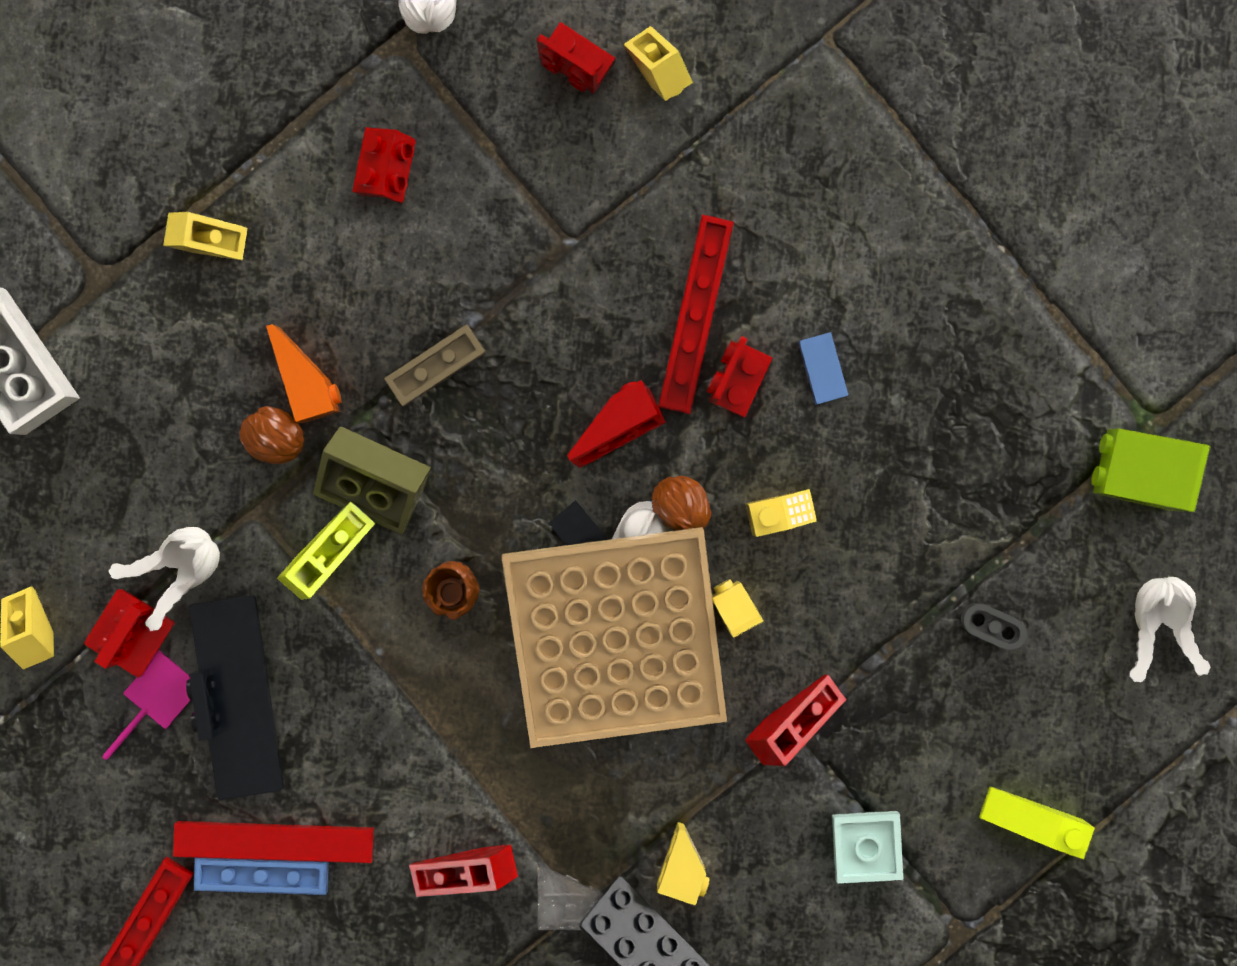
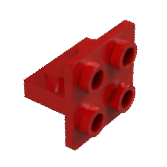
[84,589,175,678]

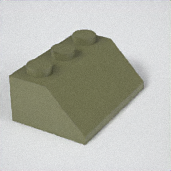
[313,426,431,535]

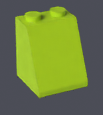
[1091,428,1210,512]

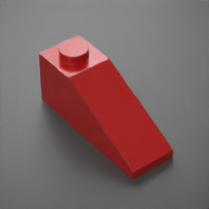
[567,380,666,468]
[745,675,846,766]
[409,844,518,897]

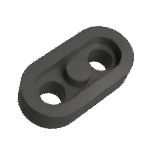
[961,603,1027,651]

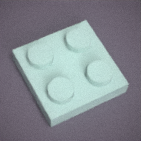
[832,811,903,884]

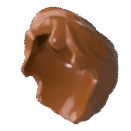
[240,406,304,464]
[651,476,711,531]
[422,561,479,620]

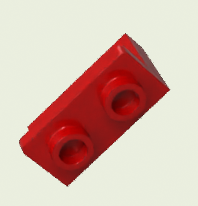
[352,127,416,203]

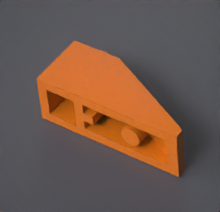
[266,324,342,423]

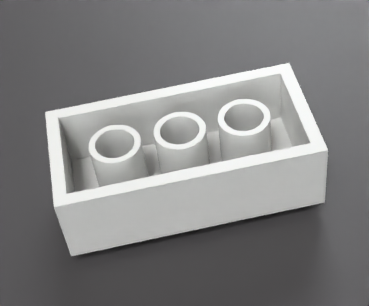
[0,288,80,435]

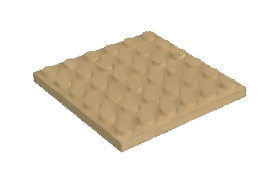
[502,527,727,748]

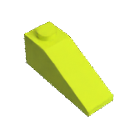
[277,501,375,600]
[979,786,1095,859]

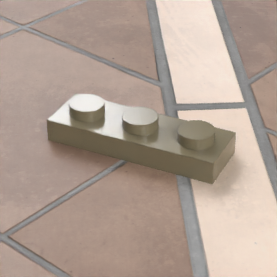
[384,324,486,407]

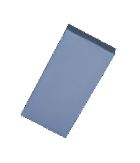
[798,332,849,405]

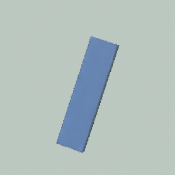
[194,857,329,895]

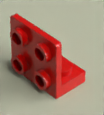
[536,22,616,94]
[706,336,773,418]

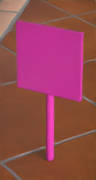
[102,651,191,760]

